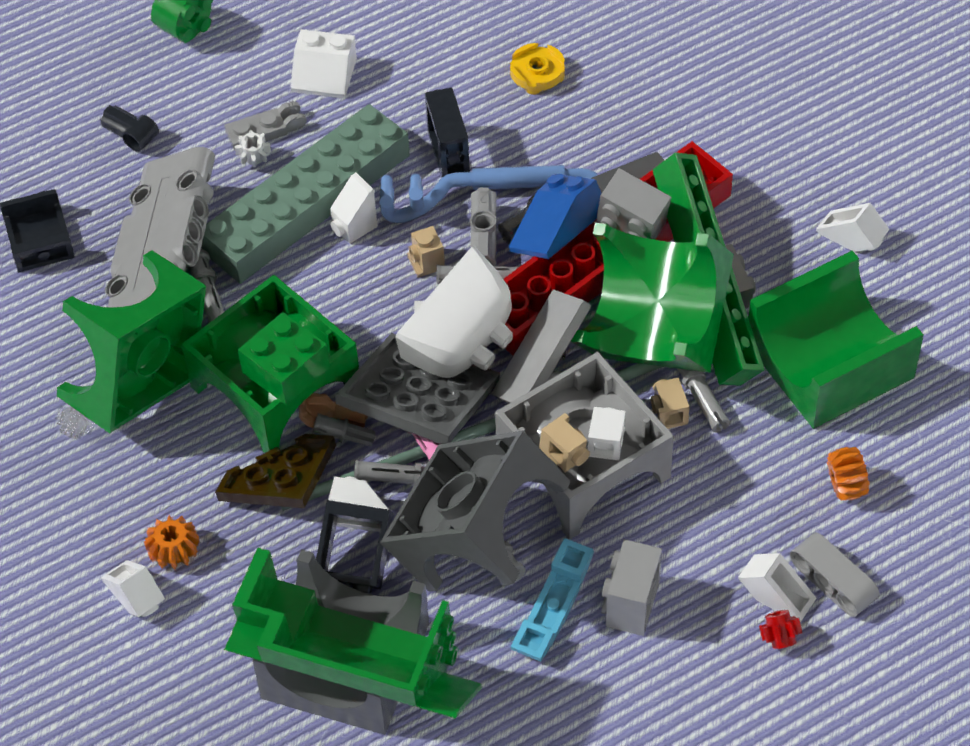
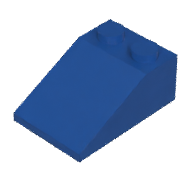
[509,173,602,259]

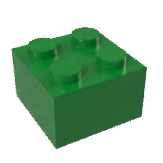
[238,312,331,405]

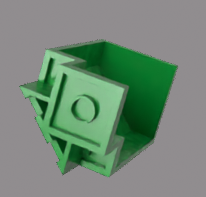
[224,547,482,718]

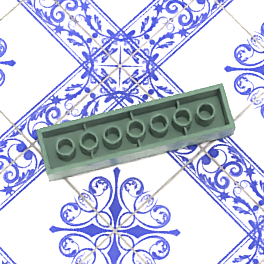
[201,104,410,284]

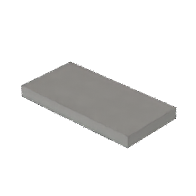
[491,290,591,403]

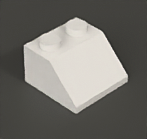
[290,29,357,99]

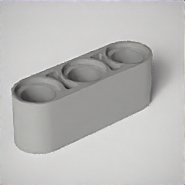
[790,533,880,617]

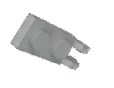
[224,101,307,151]

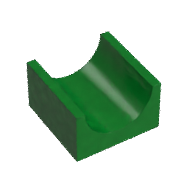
[748,250,924,429]

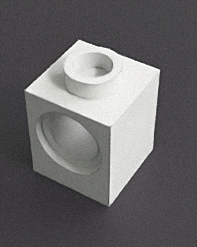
[588,407,626,461]

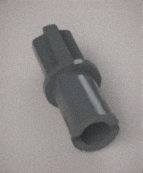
[312,413,375,446]

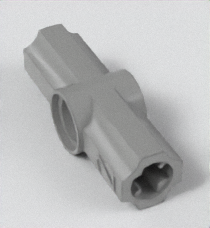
[470,188,497,266]

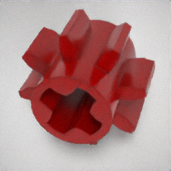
[759,610,803,649]

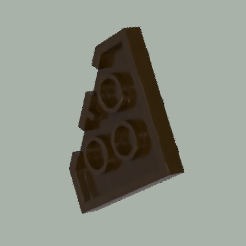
[215,434,336,509]

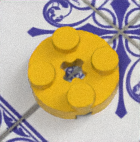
[510,43,565,95]

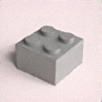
[596,168,671,240]
[602,539,662,636]

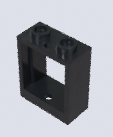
[425,87,470,178]
[316,500,394,594]

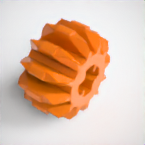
[827,447,870,500]
[144,515,200,570]

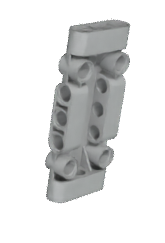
[105,147,215,307]

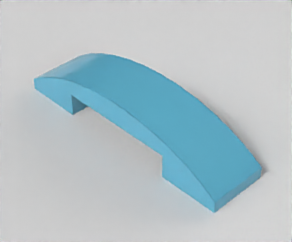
[511,538,594,661]

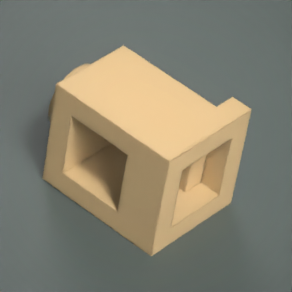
[407,226,445,278]
[650,377,690,429]
[539,413,590,473]

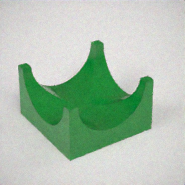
[571,223,734,373]
[56,250,206,434]
[181,275,359,453]

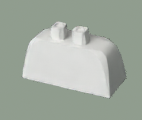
[395,246,513,378]

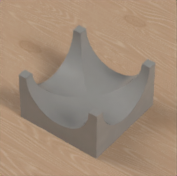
[495,352,674,540]

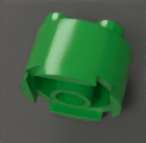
[151,0,213,43]

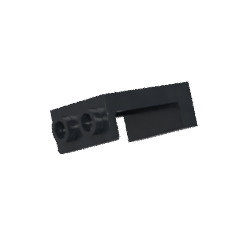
[0,189,75,273]

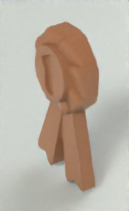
[298,393,368,428]

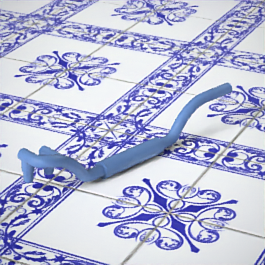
[379,165,598,223]

